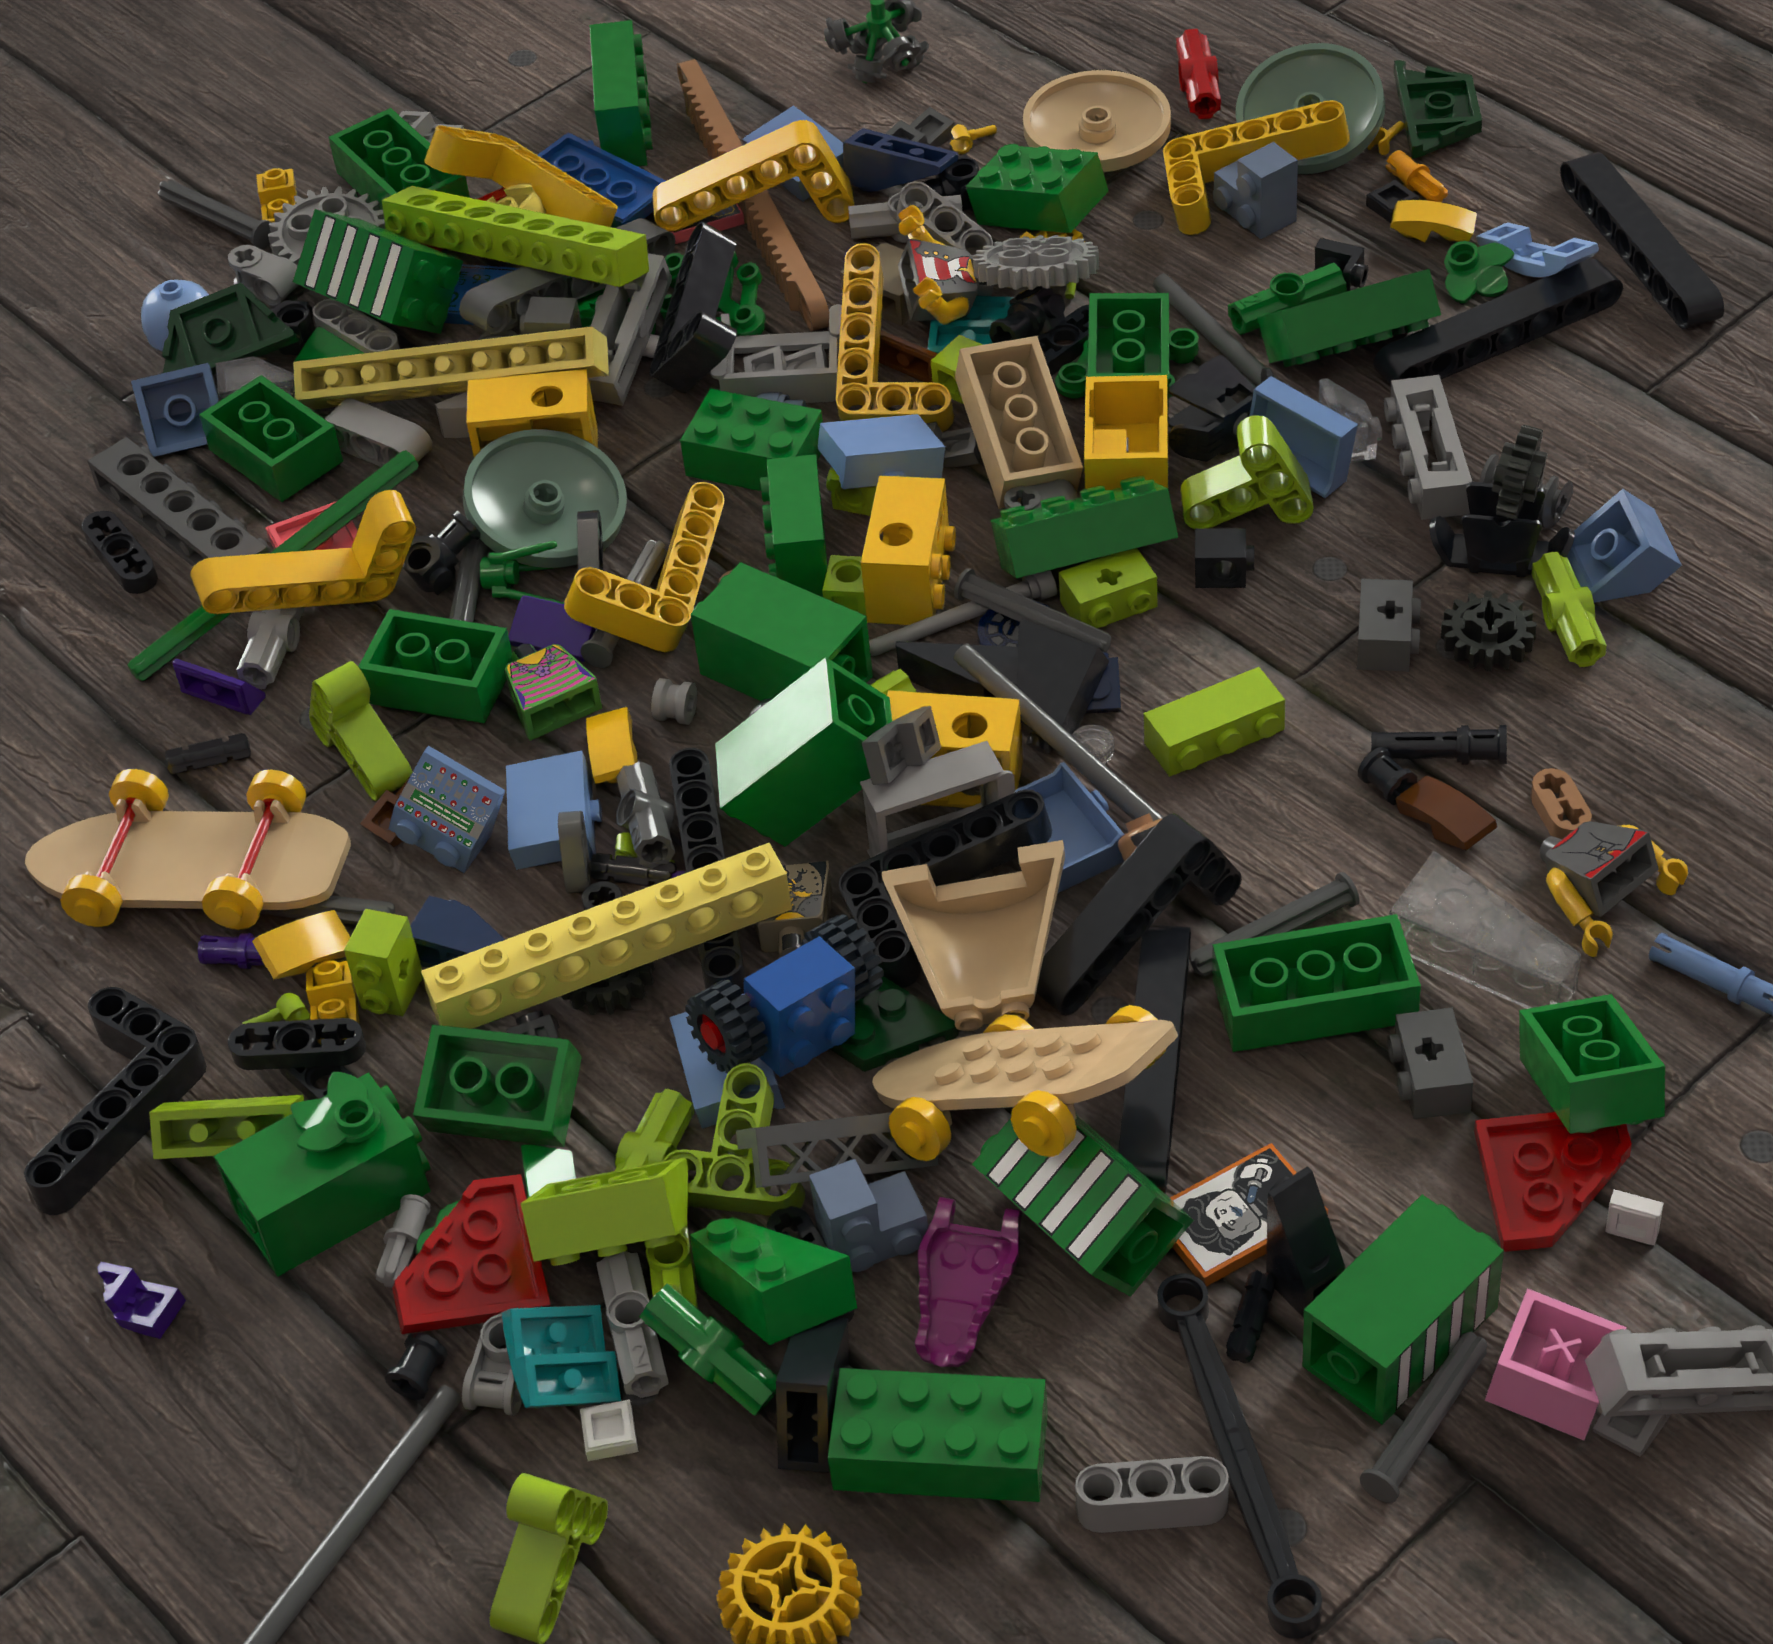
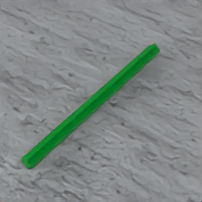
[127,450,419,682]

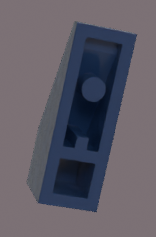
[843,128,959,192]
[410,895,505,968]

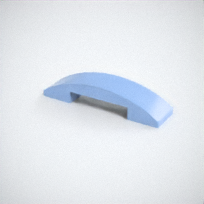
[1476,222,1599,277]

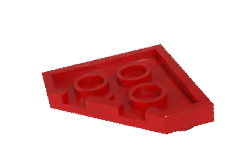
[1474,1112,1632,1252]
[392,1174,551,1334]

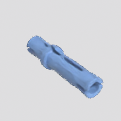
[1649,933,1773,1016]

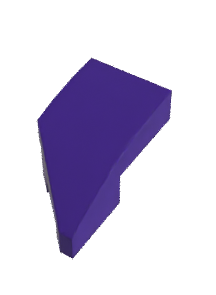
[97,1262,186,1339]

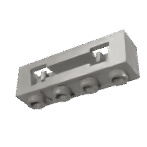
[589,253,672,406]
[1384,375,1472,520]
[1585,1325,1773,1417]

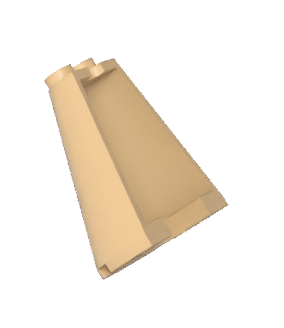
[882,840,1065,1031]

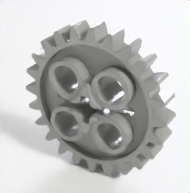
[268,187,385,266]
[973,235,1099,290]

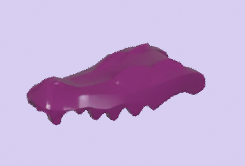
[915,1197,1022,1367]

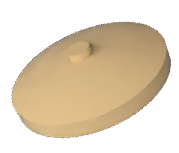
[1023,70,1171,172]

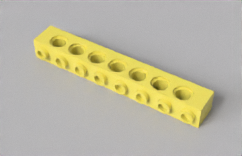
[293,326,609,410]
[421,842,792,1029]

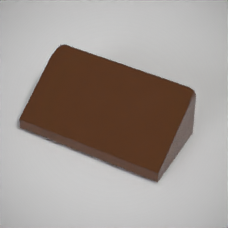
[879,330,937,382]

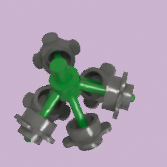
[824,0,929,84]

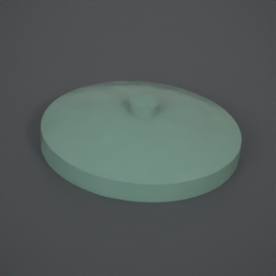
[1236,43,1385,174]
[463,429,627,568]

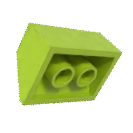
[520,1157,688,1266]

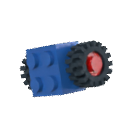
[685,914,884,1077]

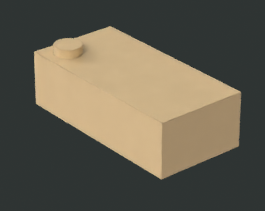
[955,336,1083,509]

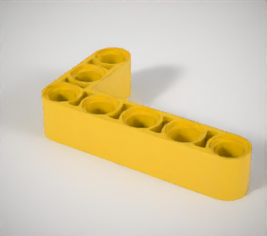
[1163,100,1350,235]
[652,120,855,231]
[424,125,618,227]
[836,243,954,432]
[564,482,724,652]
[190,490,416,614]

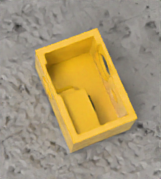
[466,369,598,457]
[1084,375,1168,490]
[861,476,956,625]
[887,690,1023,808]

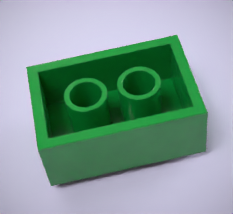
[966,144,1109,233]
[1088,293,1169,410]
[199,375,343,502]
[680,389,823,491]
[760,454,828,597]
[358,609,513,723]
[1519,994,1665,1134]
[413,1024,582,1147]

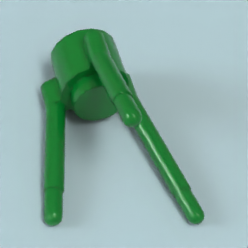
[480,541,564,604]

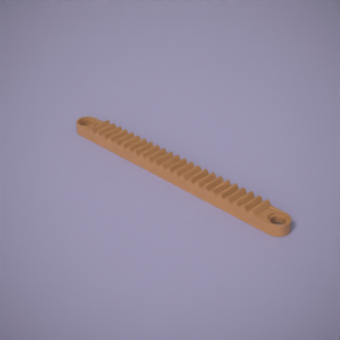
[677,59,829,332]

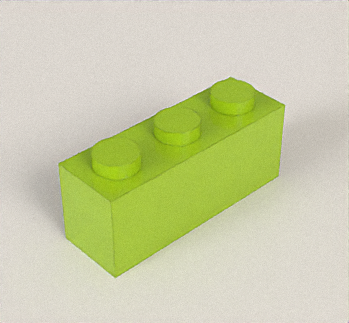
[1144,667,1285,777]
[149,1095,304,1159]

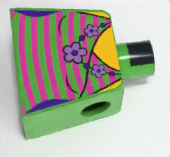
[505,644,602,741]

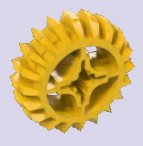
[717,1523,862,1644]

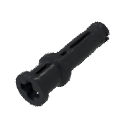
[1371,725,1507,765]

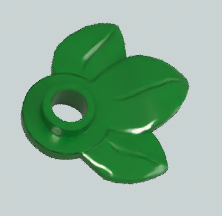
[1444,241,1514,303]
[290,1072,382,1153]

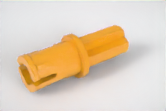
[1386,150,1448,202]

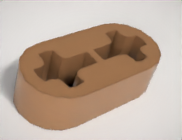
[1531,768,1592,839]

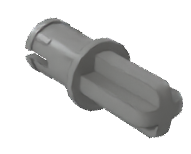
[375,1194,431,1288]

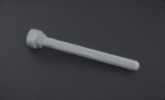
[869,570,1057,656]

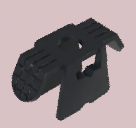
[1168,355,1274,462]
[1429,482,1575,577]

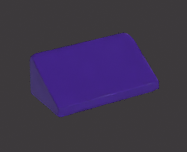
[509,595,596,662]
[172,658,266,715]

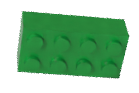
[589,20,653,166]
[328,108,470,210]
[1257,269,1441,367]
[990,476,1178,578]
[1212,914,1421,1052]
[828,1368,1048,1502]

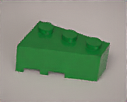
[689,1217,857,1345]

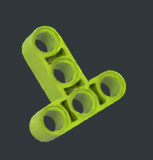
[1180,415,1314,529]
[309,661,413,802]
[662,1063,805,1216]
[489,1473,608,1644]

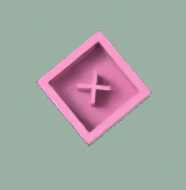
[1485,1288,1627,1440]

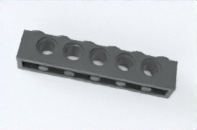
[88,437,272,567]

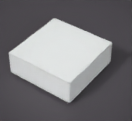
[1605,1189,1664,1245]
[580,1399,639,1461]

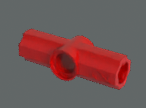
[1176,29,1221,119]

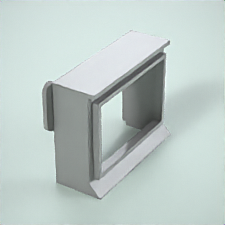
[711,304,842,403]
[860,741,1015,858]

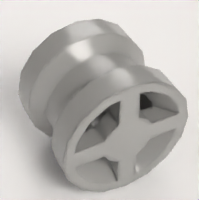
[651,678,697,725]

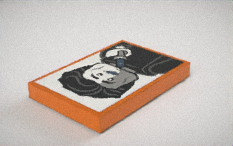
[1170,1143,1328,1287]

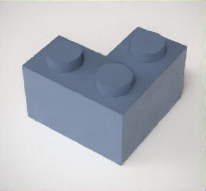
[1213,142,1298,239]
[809,1159,928,1272]

